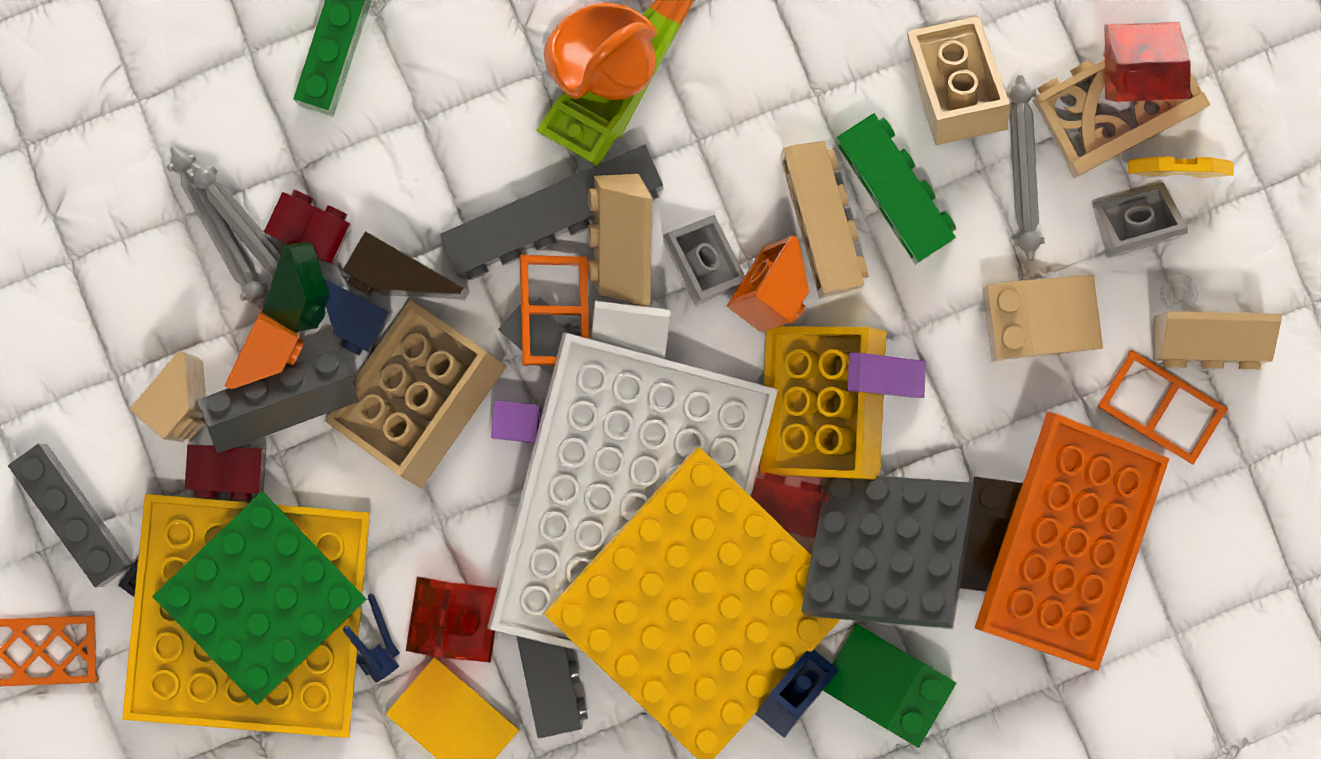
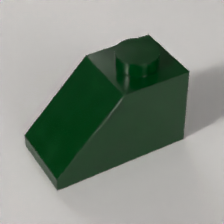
[262,241,329,332]

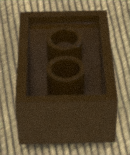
[342,231,469,300]
[960,476,1023,592]

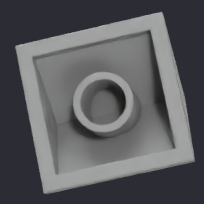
[1092,182,1188,258]
[663,215,745,306]

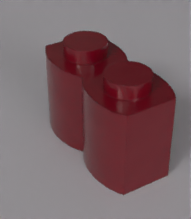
[264,189,352,266]
[184,444,266,501]

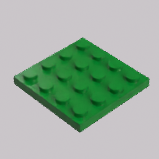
[152,491,368,705]

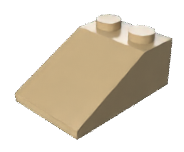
[907,16,1010,145]
[982,275,1103,362]

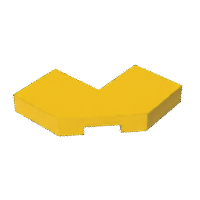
[1128,156,1234,178]

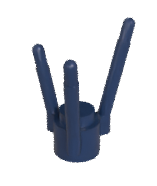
[343,593,400,683]

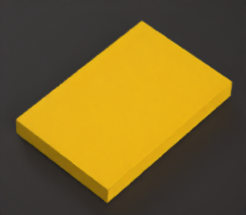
[386,657,520,759]

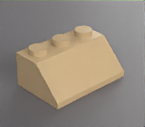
[587,174,652,306]
[1154,311,1282,370]
[129,351,206,442]

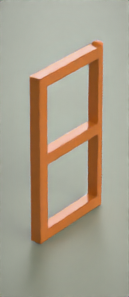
[520,254,589,366]
[1097,350,1228,465]

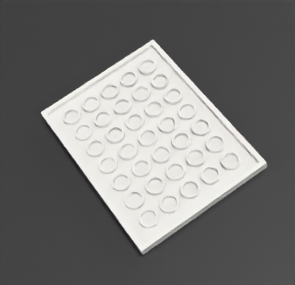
[487,333,778,651]

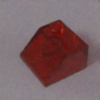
[1104,22,1191,102]
[405,576,497,663]

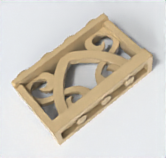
[1032,26,1211,178]

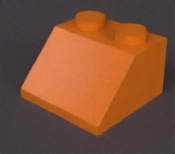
[726,235,809,332]
[224,308,305,389]

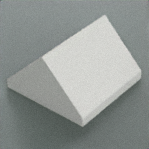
[591,301,671,359]

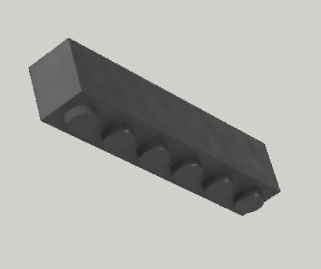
[440,144,663,281]

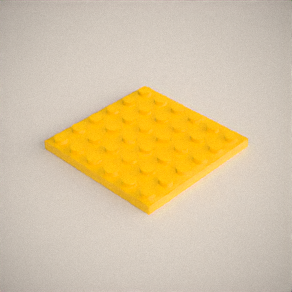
[543,447,841,759]
[122,494,371,738]

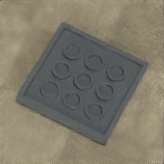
[801,476,976,629]

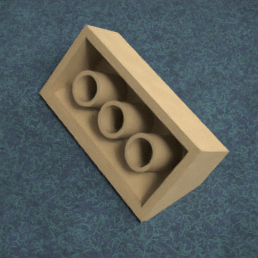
[780,141,869,299]

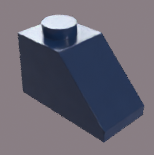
[324,278,392,356]
[755,649,839,738]

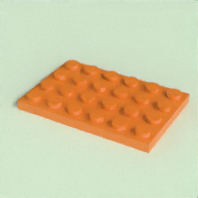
[974,412,1170,671]

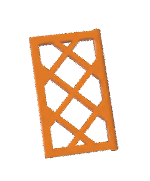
[0,615,98,687]

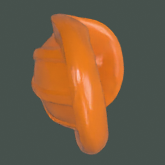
[544,2,658,100]

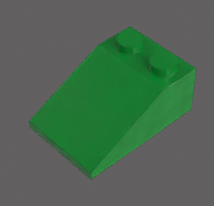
[824,624,957,748]

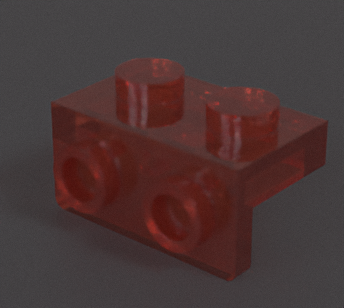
[751,472,829,539]

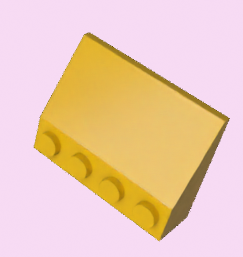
[760,326,887,480]

